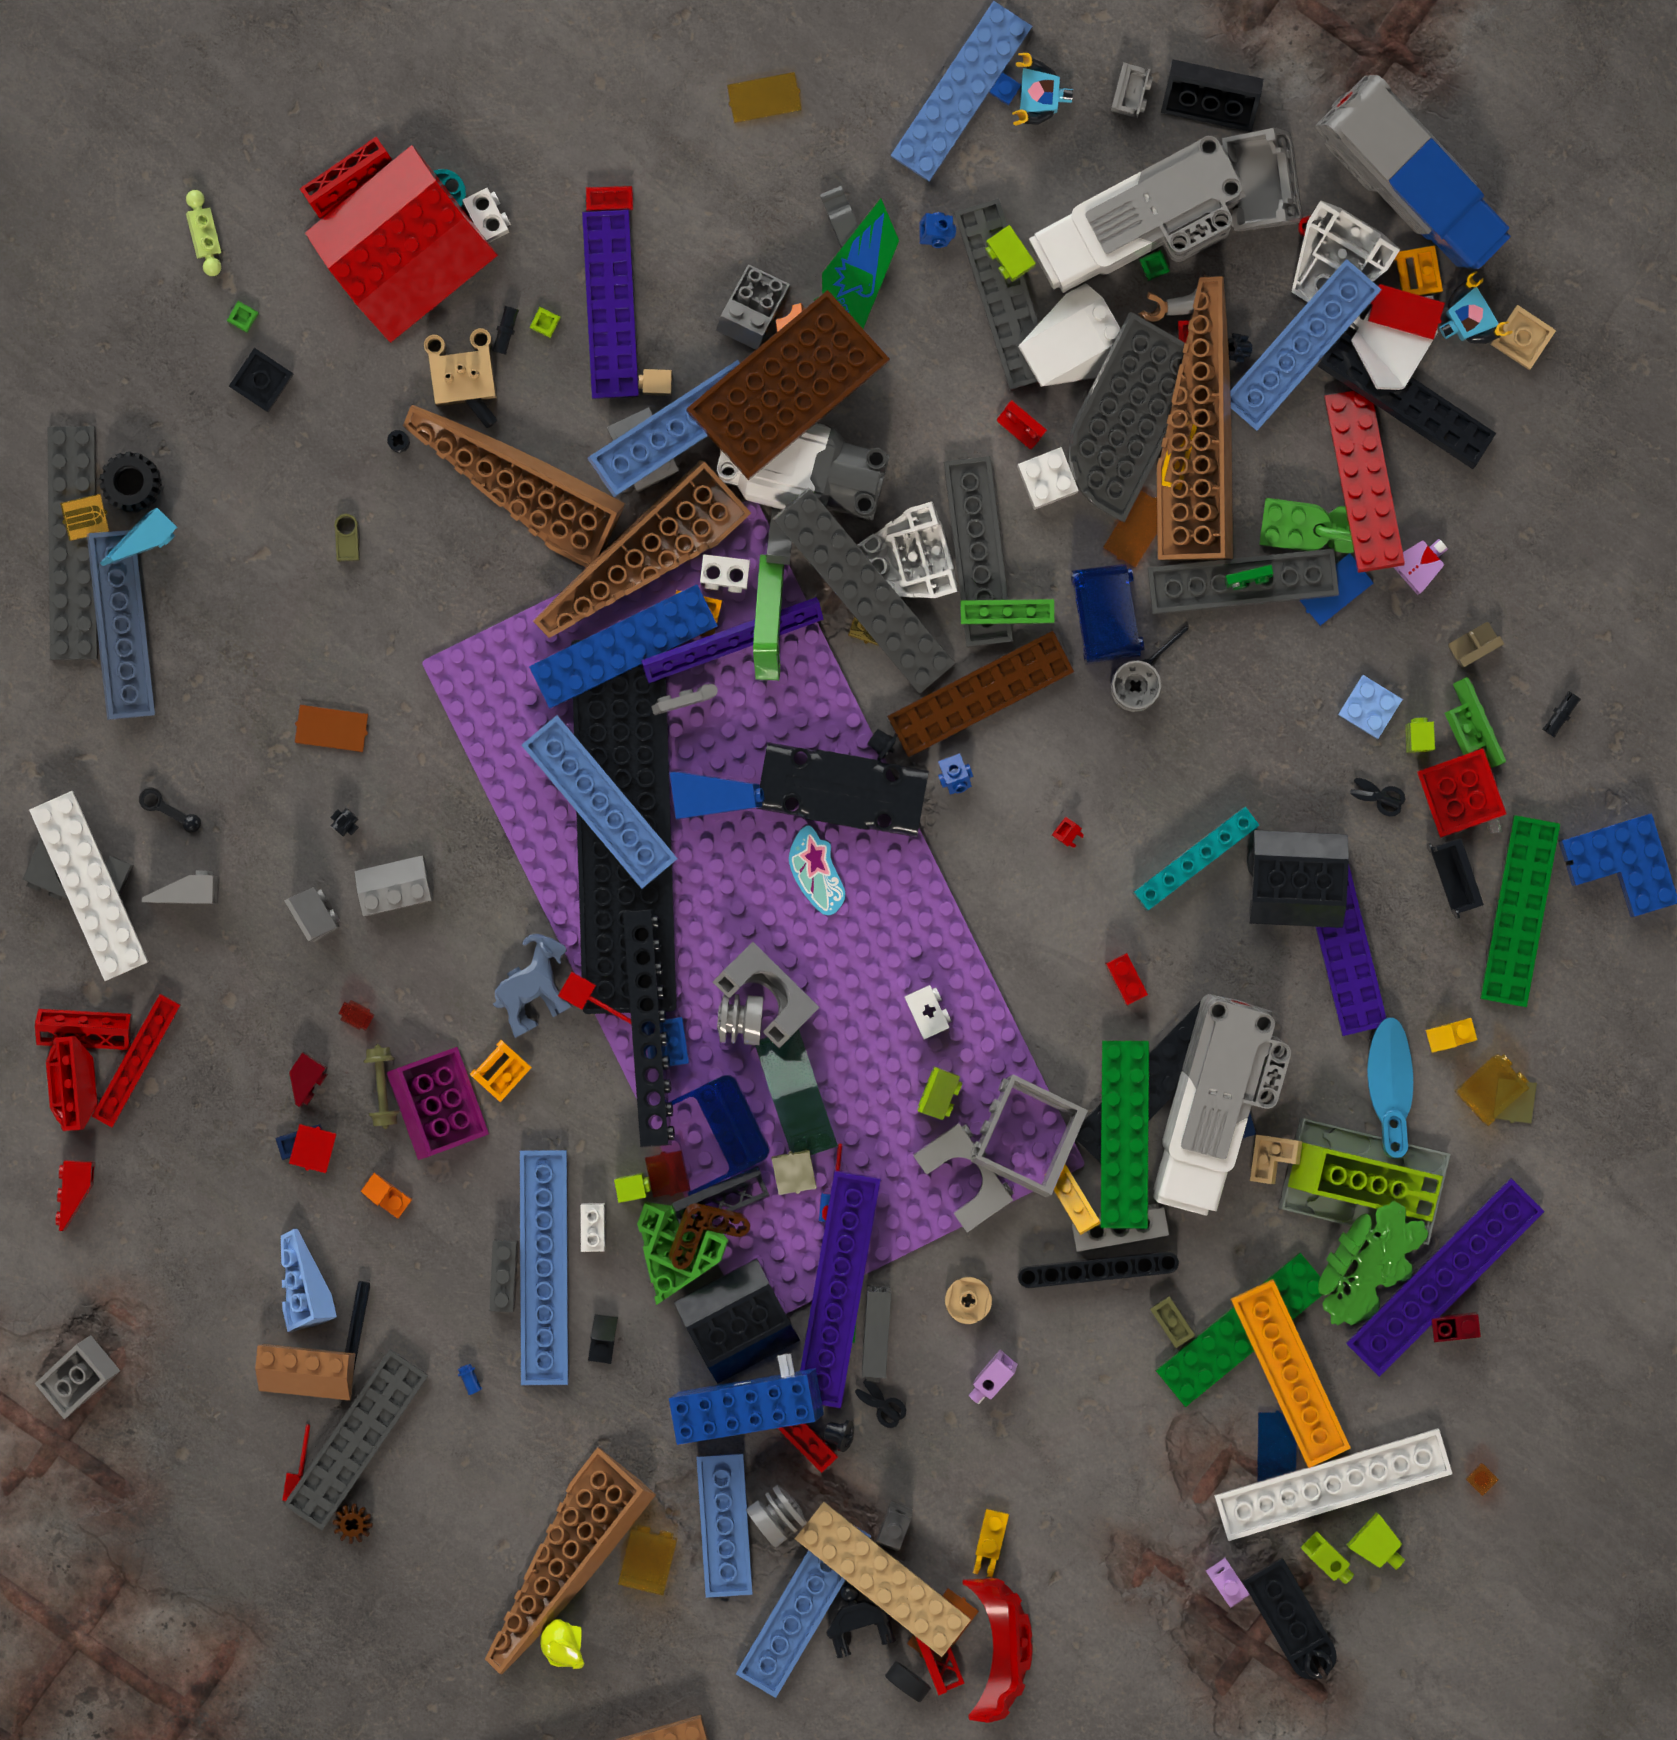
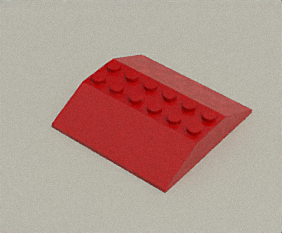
[305,145,499,343]

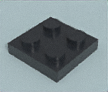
[229,347,294,413]

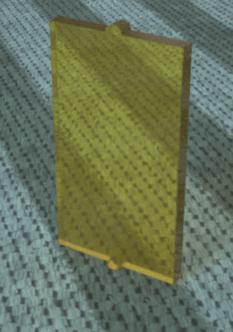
[727,72,802,123]

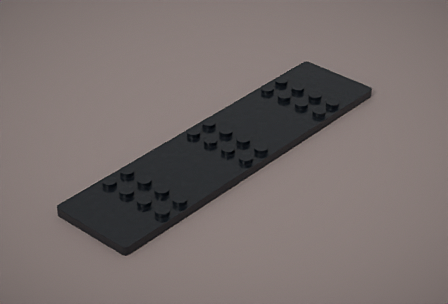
[571,640,677,1014]

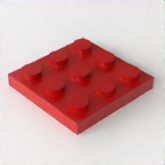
[1417,748,1507,838]

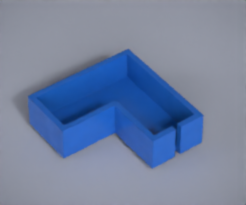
[1558,813,1677,917]

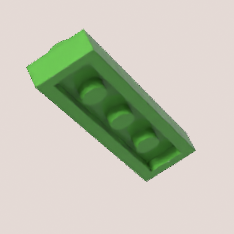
[960,599,1054,625]

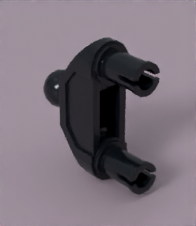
[826,1584,896,1658]

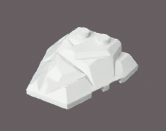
[857,501,958,598]

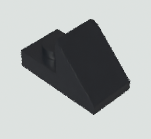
[588,1314,618,1364]

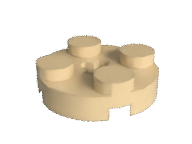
[945,1277,992,1324]

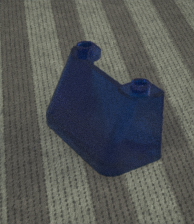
[1070,564,1145,665]

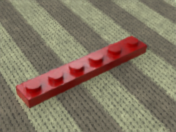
[92,994,181,1128]

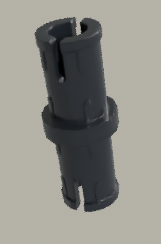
[492,306,519,355]
[1542,691,1581,738]

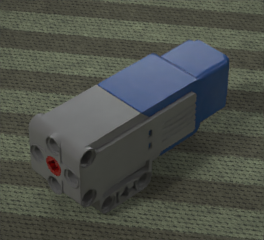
[1315,75,1511,269]

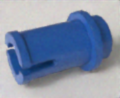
[458,1363,482,1395]

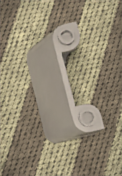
[1221,128,1302,231]

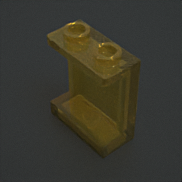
[1455,1053,1530,1126]
[618,1525,677,1595]

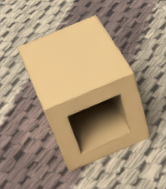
[639,369,672,396]

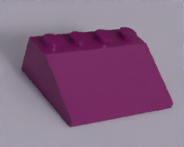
[386,1047,489,1160]

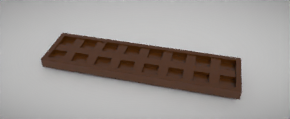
[887,631,1074,758]

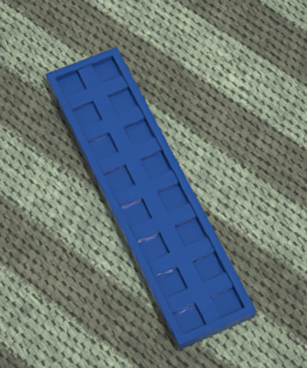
[529,584,718,709]

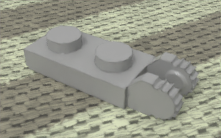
[651,684,718,715]

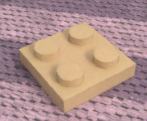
[1491,305,1556,370]

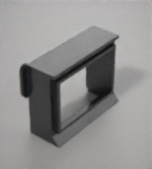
[1426,838,1484,919]

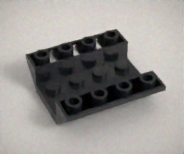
[1249,830,1349,928]
[674,1258,800,1384]

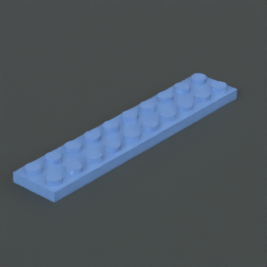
[520,1150,568,1385]

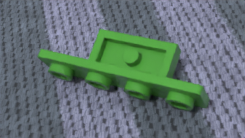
[1445,677,1506,768]

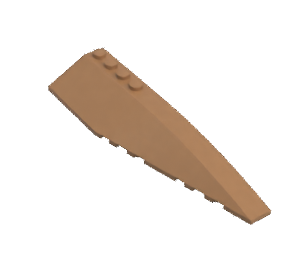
[1157,276,1233,560]

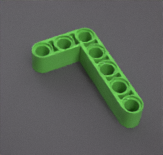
[753,555,784,680]

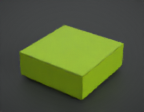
[529,307,561,338]

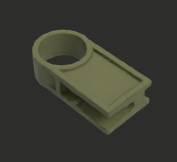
[334,514,360,562]

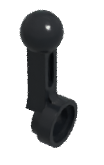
[139,787,201,833]

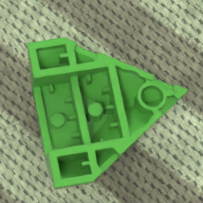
[637,1202,728,1305]

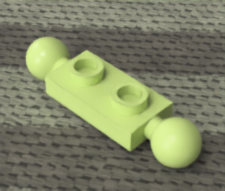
[186,190,221,276]

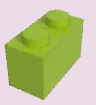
[985,225,1036,282]
[1405,718,1435,753]
[614,1173,651,1203]

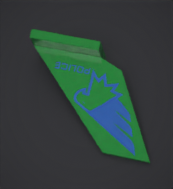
[814,198,899,329]

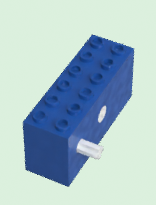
[669,1354,824,1445]

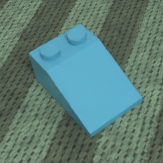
[100,508,177,566]

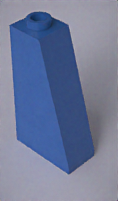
[670,772,764,819]

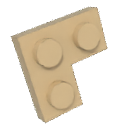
[1250,1135,1302,1184]

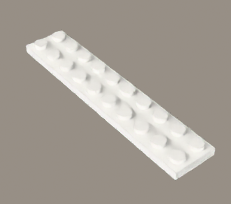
[1214,1428,1452,1541]

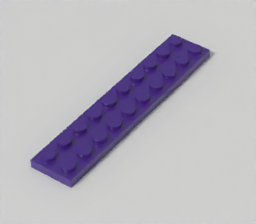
[800,1170,881,1408]
[1346,1178,1545,1377]

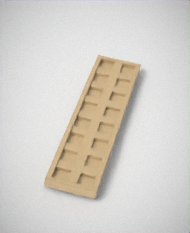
[795,1502,971,1657]

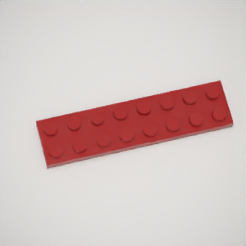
[1324,391,1405,573]

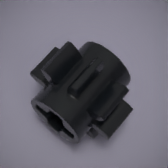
[1228,333,1253,363]
[330,808,359,837]

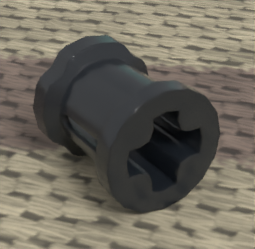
[387,430,410,453]

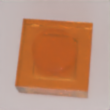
[1465,1462,1499,1496]

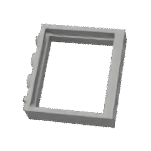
[971,1074,1088,1197]

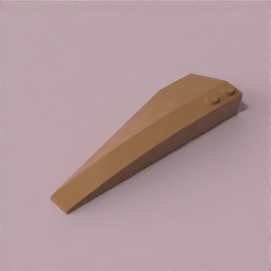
[403,405,626,568]
[533,460,751,638]

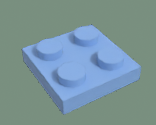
[1338,675,1403,739]

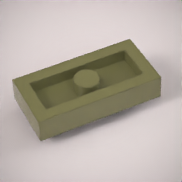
[1150,1296,1195,1348]

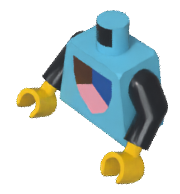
[1012,53,1073,126]
[1439,271,1513,344]

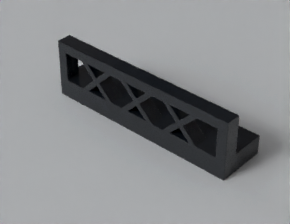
[672,1166,770,1234]

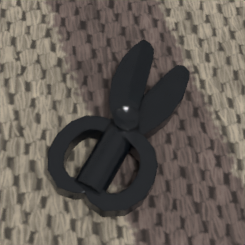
[1350,778,1406,817]
[855,1379,907,1428]

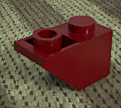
[289,1052,328,1107]
[1431,1312,1481,1343]

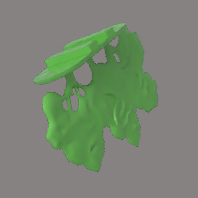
[1318,1201,1428,1325]

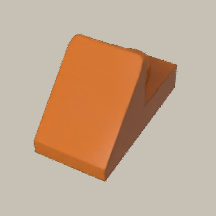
[361,1172,412,1219]

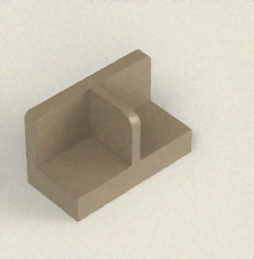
[1448,622,1504,669]

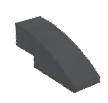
[766,507,792,565]

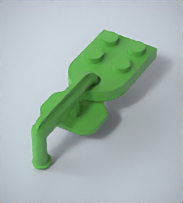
[1259,498,1354,553]

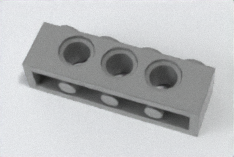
[1071,1203,1169,1252]

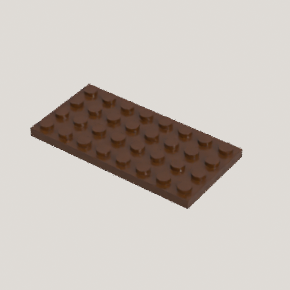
[686,290,890,481]

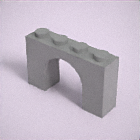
[713,942,820,1048]
[913,1123,1014,1232]

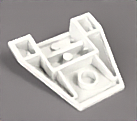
[1291,200,1400,302]
[1018,283,1121,387]

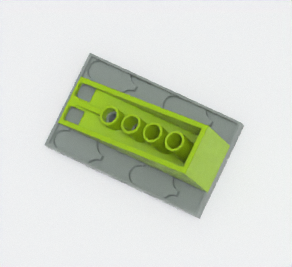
[1278,1118,1450,1245]

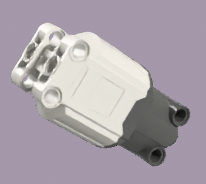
[717,423,890,521]

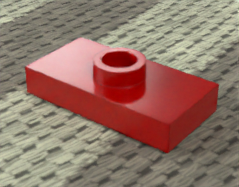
[586,186,633,212]

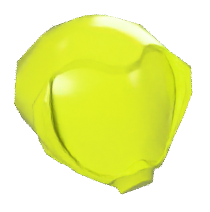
[540,1619,584,1669]

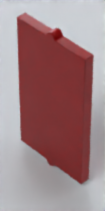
[1368,284,1445,340]

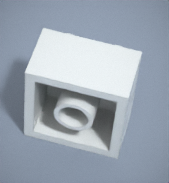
[1017,447,1079,510]

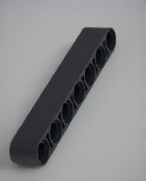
[1017,1251,1179,1288]

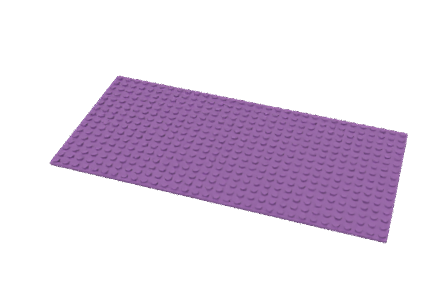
[423,501,1084,1314]

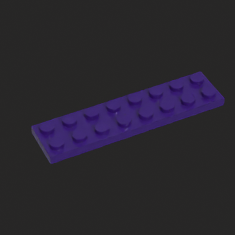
[582,210,639,399]
[1315,866,1386,1036]

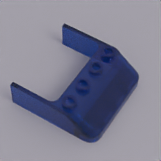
[670,1075,770,1196]

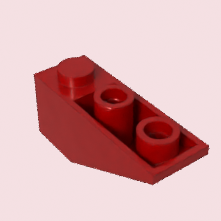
[55,1160,95,1231]

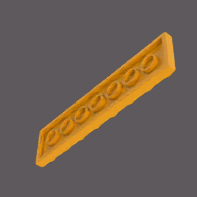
[1230,1279,1351,1468]

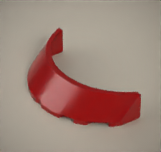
[963,1578,1033,1723]

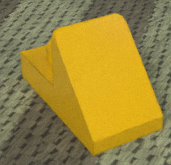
[1425,1018,1477,1053]

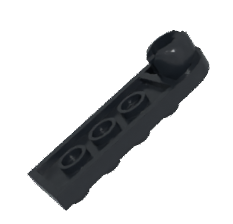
[1242,1557,1337,1680]

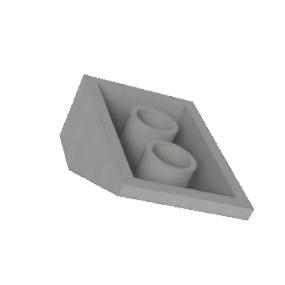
[142,870,219,904]
[284,887,340,942]
[35,1335,120,1419]

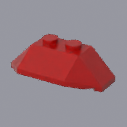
[46,1036,97,1131]

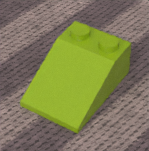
[917,1066,963,1120]

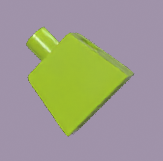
[1346,1512,1405,1570]
[1300,1531,1354,1584]

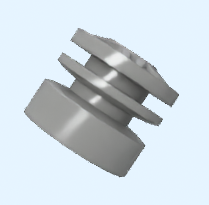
[1110,660,1161,712]
[717,994,763,1045]
[746,1484,807,1548]

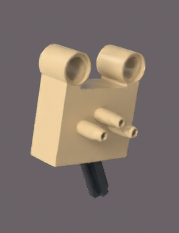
[424,328,497,428]

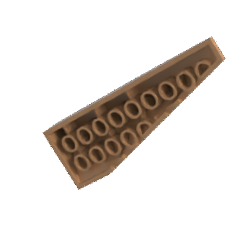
[485,1447,656,1674]

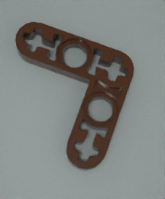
[669,1203,750,1269]

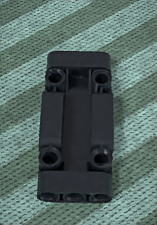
[756,742,929,837]

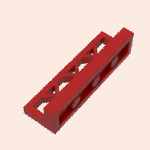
[300,137,393,218]
[35,1009,132,1050]
[915,1636,965,1696]

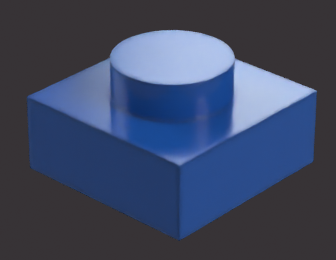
[989,72,1021,106]

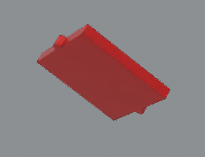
[289,1124,337,1173]

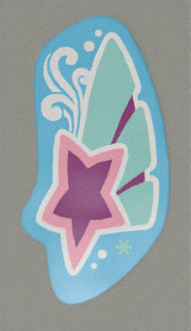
[789,826,845,915]

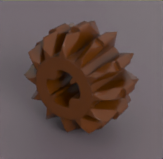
[333,1503,373,1544]

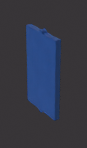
[1299,553,1373,626]

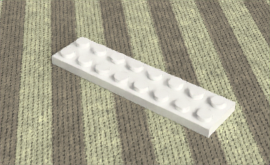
[29,791,149,981]

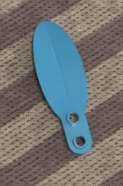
[1367,1017,1413,1159]

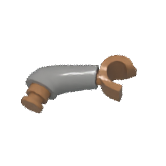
[1138,275,1210,322]

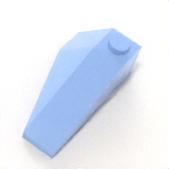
[281,1229,337,1332]

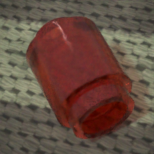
[338,1000,375,1031]

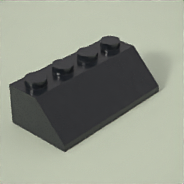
[1161,59,1264,132]

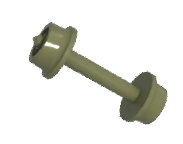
[363,1044,400,1130]

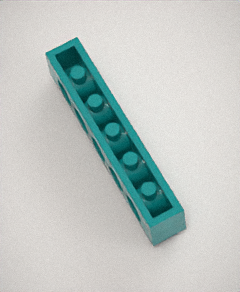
[1132,807,1259,911]

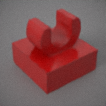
[1052,817,1084,848]

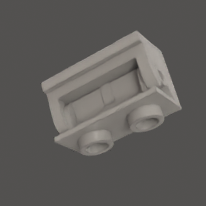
[1111,62,1153,118]

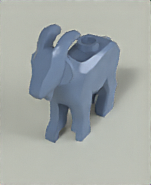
[493,934,573,1038]

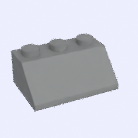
[355,855,434,917]

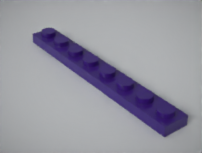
[641,597,824,683]

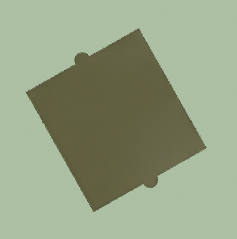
[1493,1078,1537,1123]
[771,1150,817,1195]

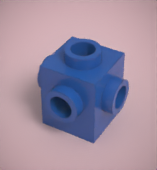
[919,212,956,248]
[938,753,973,795]

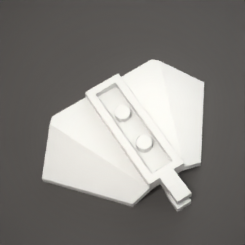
[1350,296,1438,390]

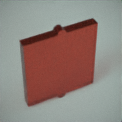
[645,1150,691,1197]

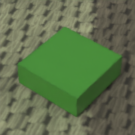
[227,301,259,333]

